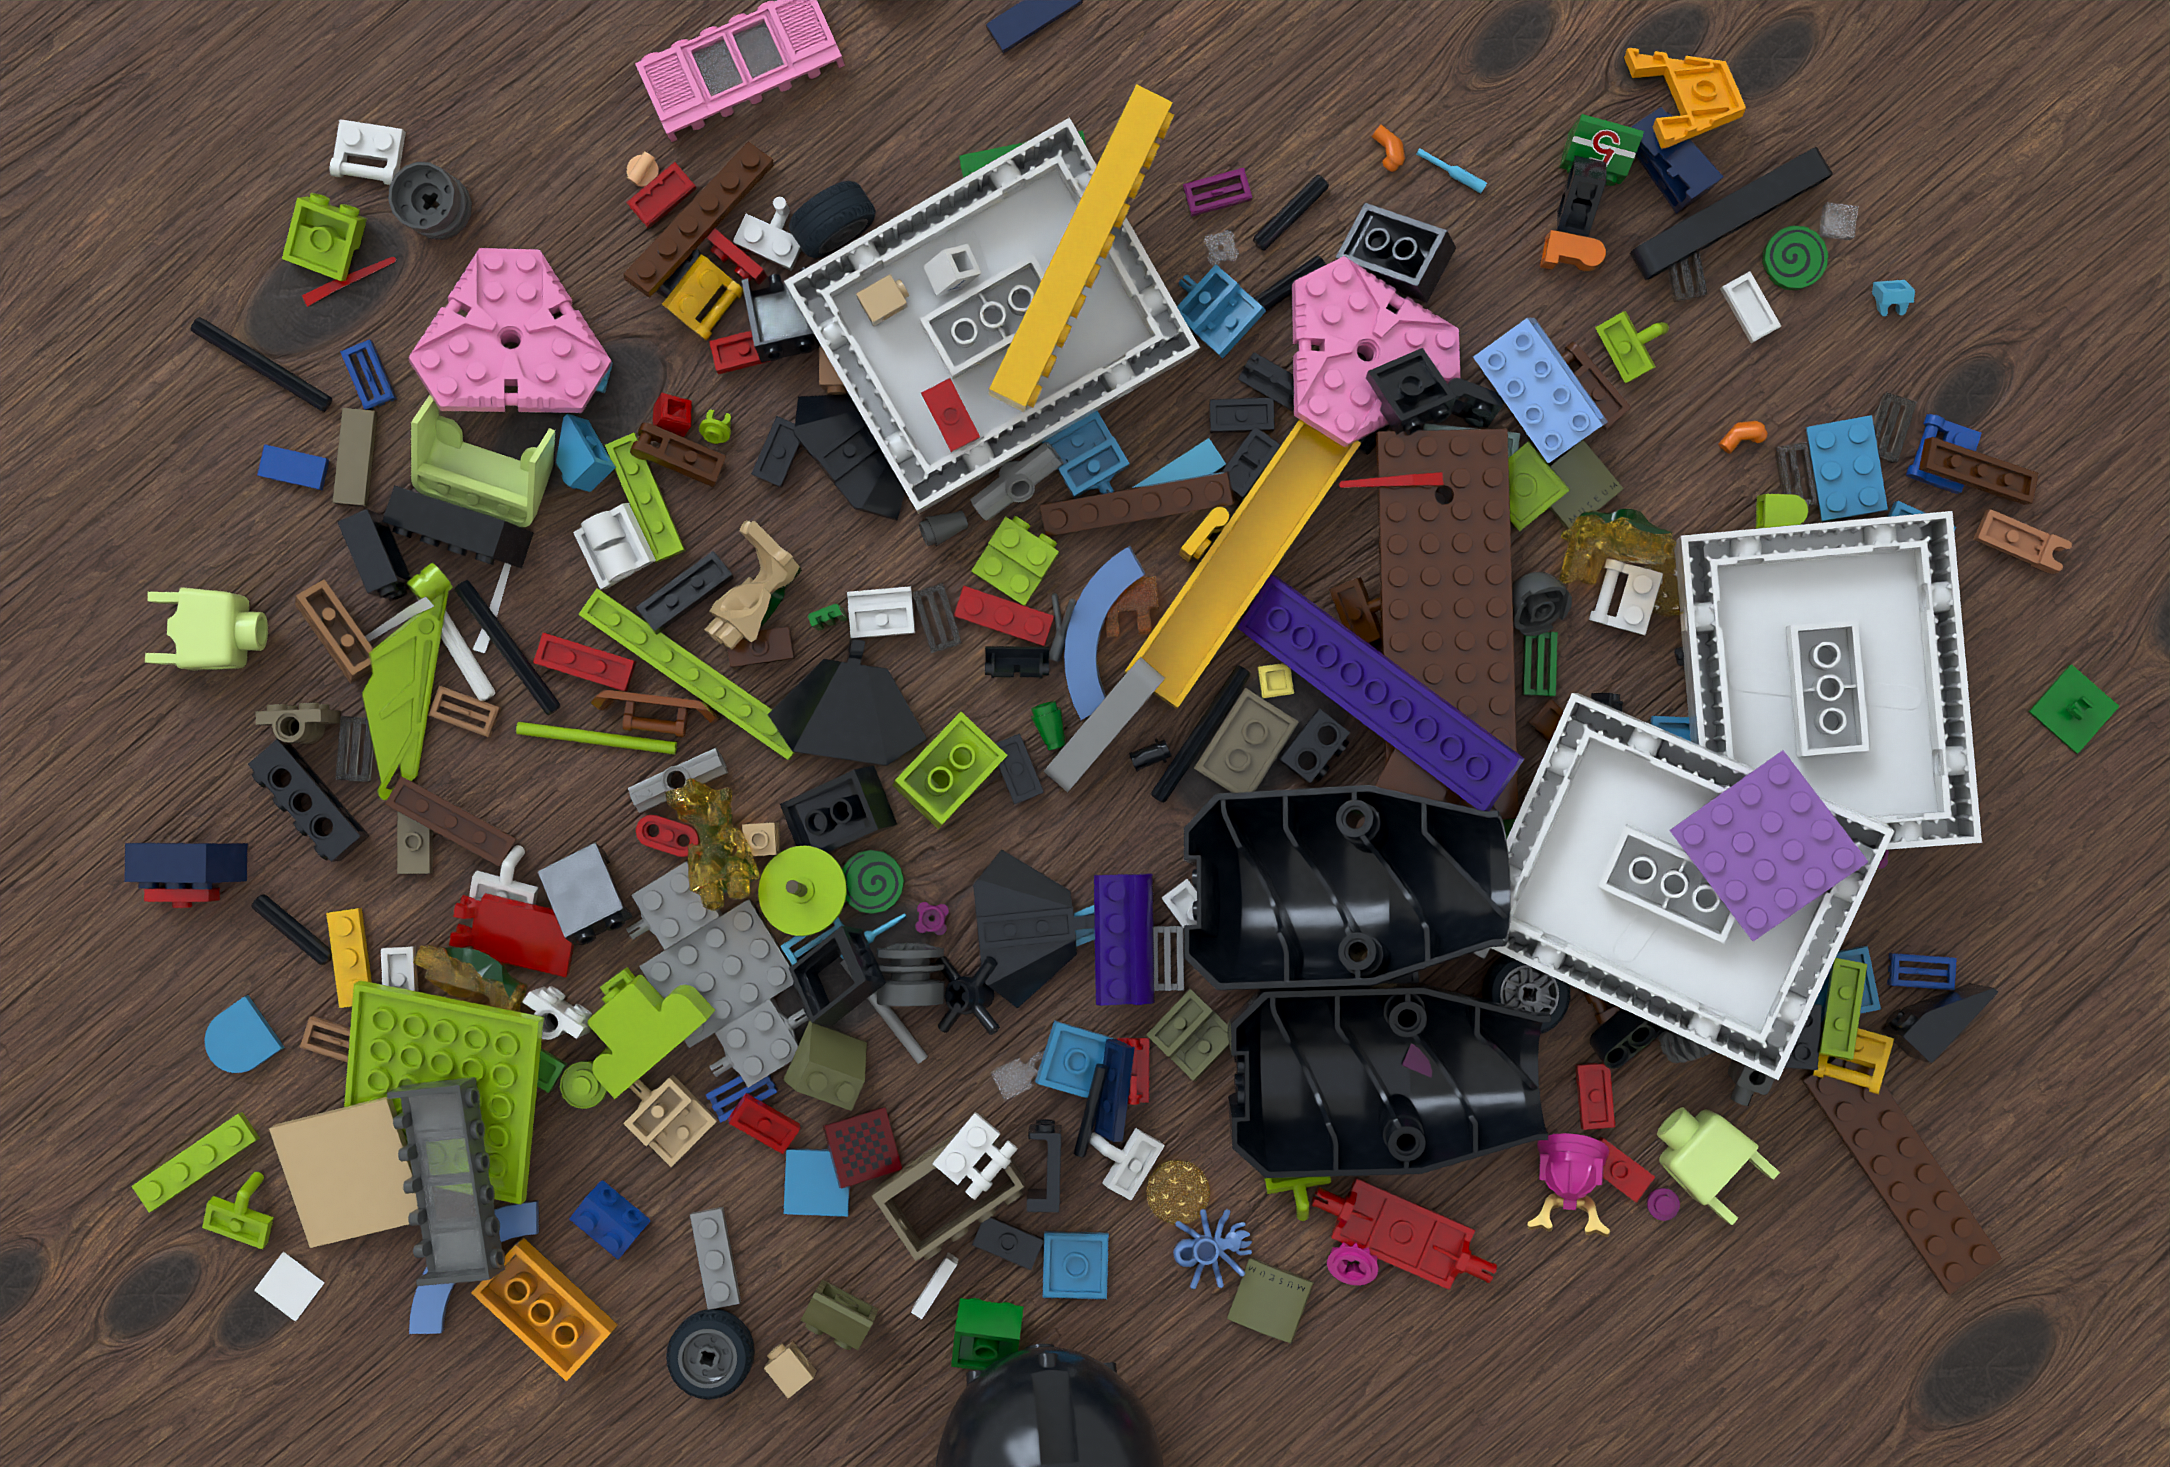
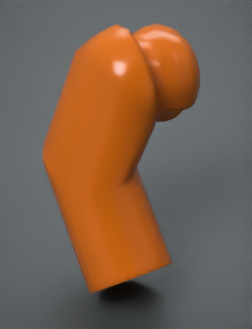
[1371,124,1405,172]
[1718,421,1768,454]

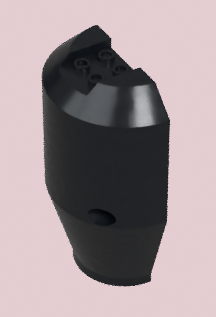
[1184,785,1511,991]
[1228,982,1551,1178]

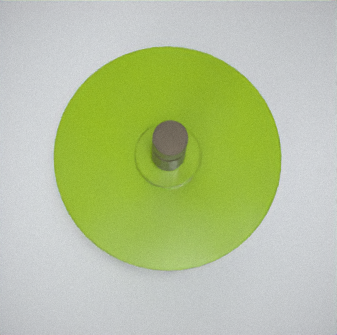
[758,846,847,936]

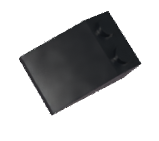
[1336,203,1456,303]
[780,765,898,854]
[1882,983,1998,1064]

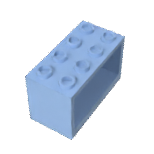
[1473,318,1608,463]

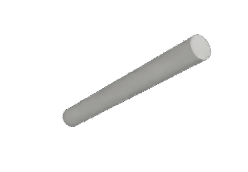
[840,960,928,1064]

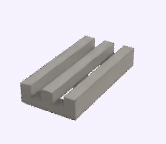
[1154,926,1184,991]

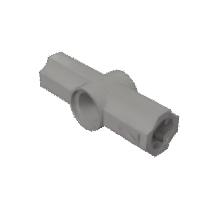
[970,442,1064,521]
[628,748,728,813]

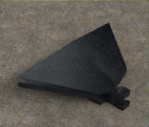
[794,394,905,521]
[767,639,927,766]
[973,849,1095,1008]

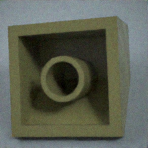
[783,1021,867,1111]
[801,1280,879,1350]

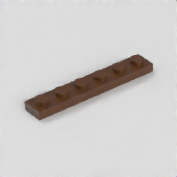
[623,141,774,298]
[1040,471,1234,536]

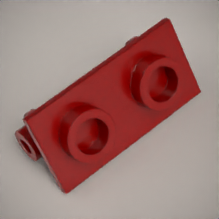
[1117,1038,1149,1105]

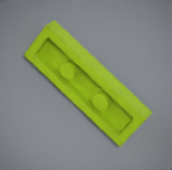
[1819,958,1867,1060]

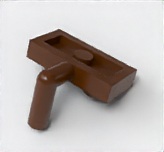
[1329,577,1381,643]

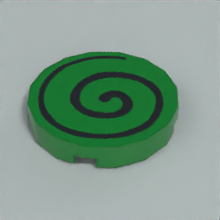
[1762,226,1828,291]
[842,850,904,914]

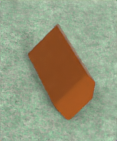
[591,690,720,737]

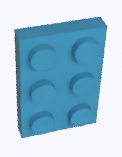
[1805,415,1888,522]

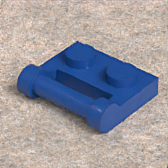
[1906,414,1982,494]

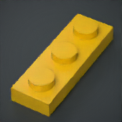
[326,908,372,1008]

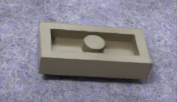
[397,812,433,874]

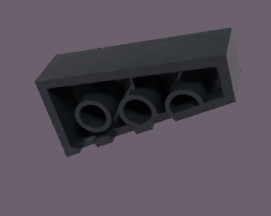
[382,485,534,569]

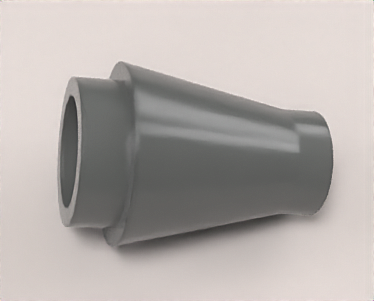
[919,510,968,547]

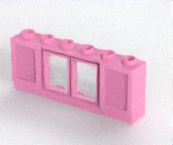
[635,0,845,142]

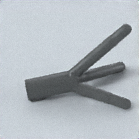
[1049,593,1075,662]

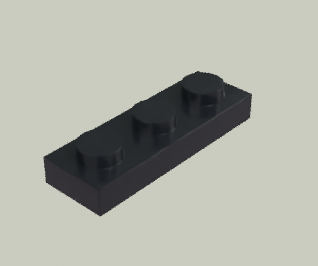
[636,551,734,635]

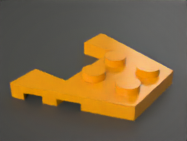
[1624,48,1746,149]

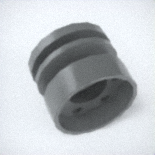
[388,162,472,240]
[876,943,945,1006]

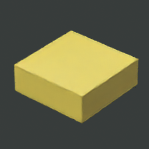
[1257,663,1294,699]

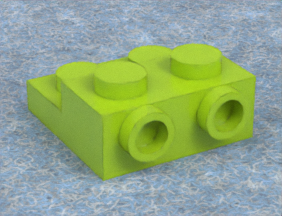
[282,193,367,281]
[971,516,1059,606]

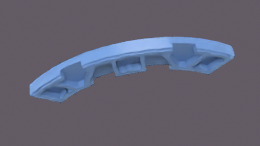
[1064,546,1146,720]
[409,1200,539,1334]

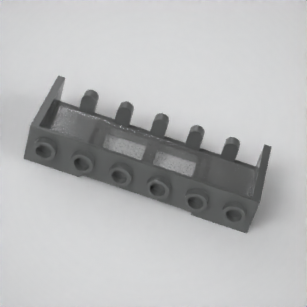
[387,1077,505,1286]

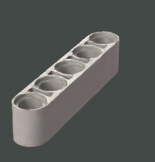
[1043,657,1165,793]

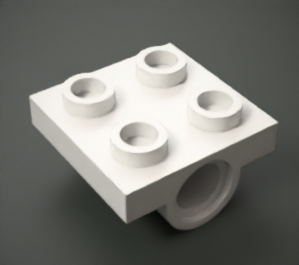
[573,503,656,590]
[523,986,592,1040]

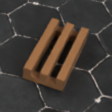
[428,686,502,737]
[300,1016,350,1062]

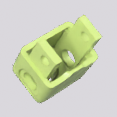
[145,587,268,670]
[1657,1107,1780,1225]

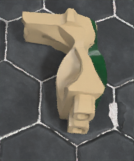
[704,520,802,650]

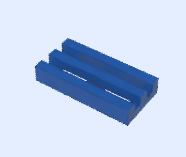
[340,339,397,410]
[1887,953,1957,990]
[706,1075,778,1123]

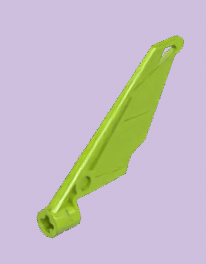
[362,563,453,800]

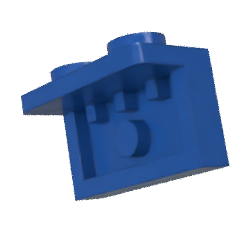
[569,1181,650,1260]

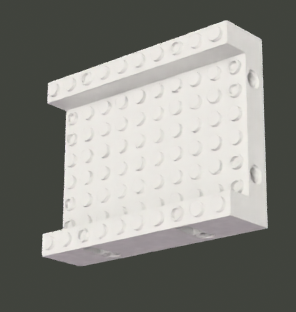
[784,117,1200,514]
[1674,511,1982,850]
[1490,693,1894,1080]

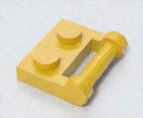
[662,254,744,341]
[1178,507,1229,562]
[1813,1028,1894,1095]

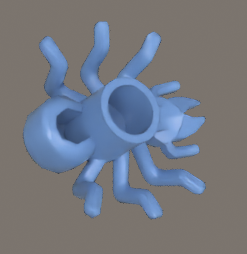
[1173,1209,1252,1290]

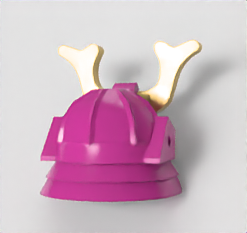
[1528,1133,1610,1237]

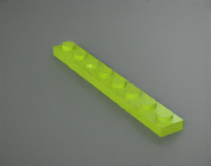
[579,588,795,760]

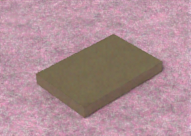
[1193,688,1299,793]

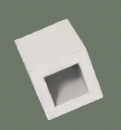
[923,244,982,296]

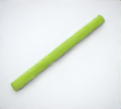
[516,722,677,755]

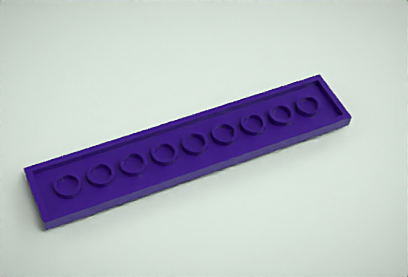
[1237,575,1524,811]

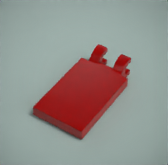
[449,893,574,977]

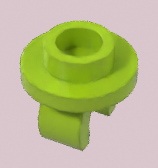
[699,409,731,444]

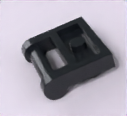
[1448,378,1504,428]

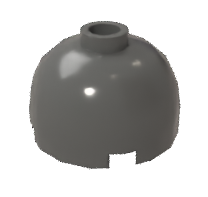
[1512,572,1572,636]

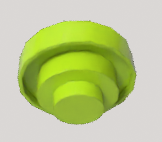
[560,1060,608,1109]

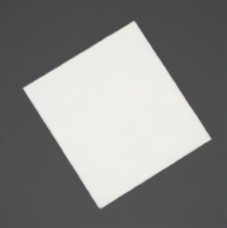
[254,1252,324,1322]

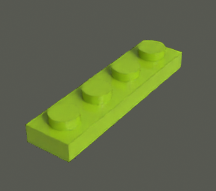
[605,433,686,563]
[131,1112,260,1213]

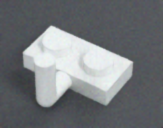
[733,197,802,271]
[469,845,539,905]
[1089,1128,1165,1200]

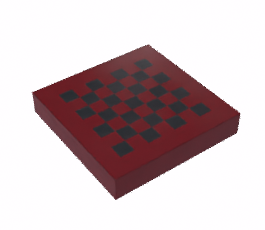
[822,1107,902,1189]

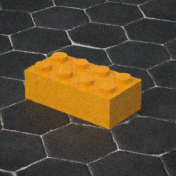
[471,1238,618,1382]

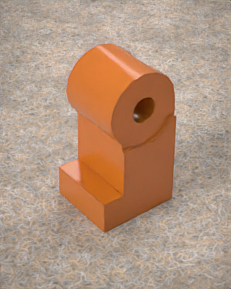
[1540,230,1606,271]

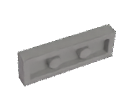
[690,1207,741,1310]

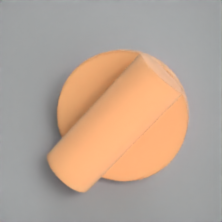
[627,151,659,187]

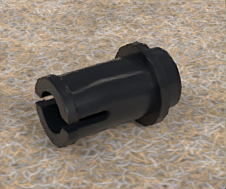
[1129,739,1172,772]

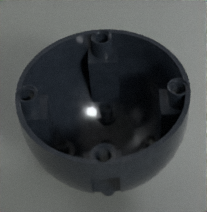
[936,1344,1164,1467]

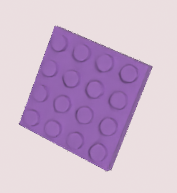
[1669,750,1869,941]

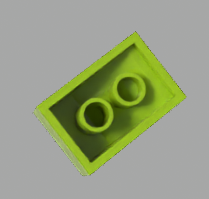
[892,712,1008,829]

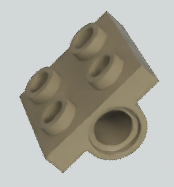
[255,703,341,744]

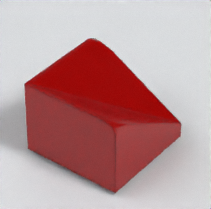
[653,393,692,437]

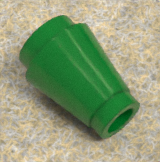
[1031,701,1066,750]

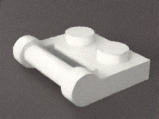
[330,119,406,185]
[1589,558,1663,635]

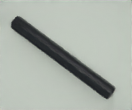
[190,317,332,412]
[455,580,561,715]
[1151,665,1251,803]

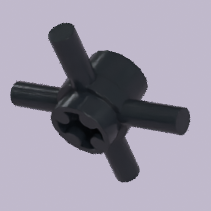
[936,956,1000,1035]

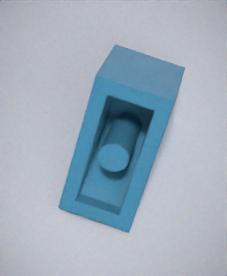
[556,414,616,492]

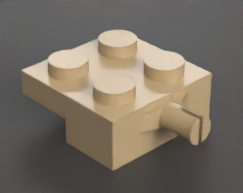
[623,1075,718,1167]

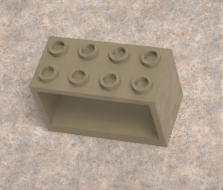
[872,1114,1026,1261]

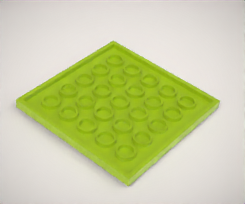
[344,980,544,1205]

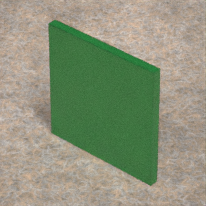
[2028,664,2119,754]

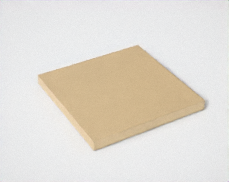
[269,1097,418,1248]

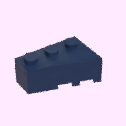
[1631,107,1723,214]
[124,843,248,889]

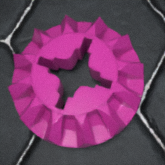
[1327,1242,1379,1285]

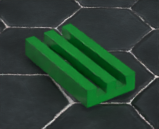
[808,603,848,631]
[1522,632,1558,696]

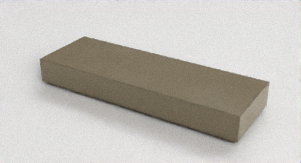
[333,408,377,507]

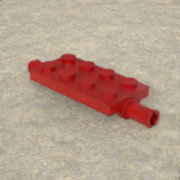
[1311,1177,1497,1290]

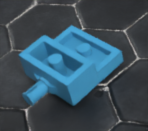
[1177,264,1266,359]
[1042,411,1130,498]

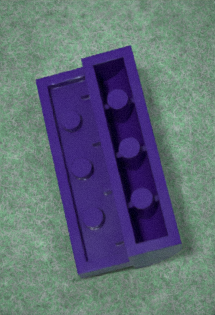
[1094,873,1155,1006]

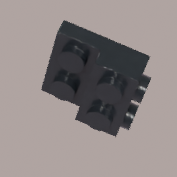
[1366,348,1456,435]

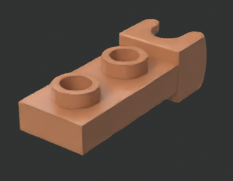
[1973,509,2072,574]

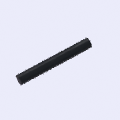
[1074,1064,1109,1157]

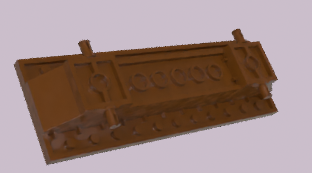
[1376,429,1518,819]

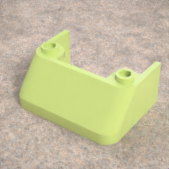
[411,395,555,527]

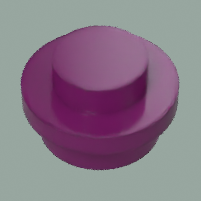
[1647,1188,1680,1221]

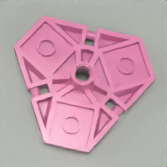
[409,248,611,413]
[1292,256,1460,448]

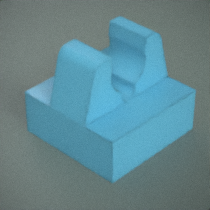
[1872,280,1915,316]

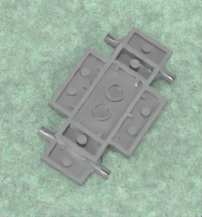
[626,861,810,1088]

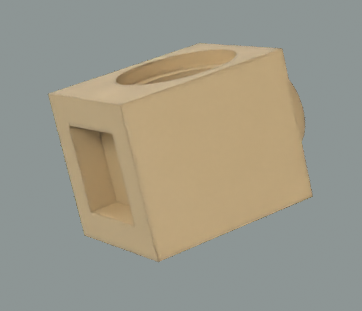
[856,274,909,327]
[742,822,781,857]
[764,1341,817,1398]

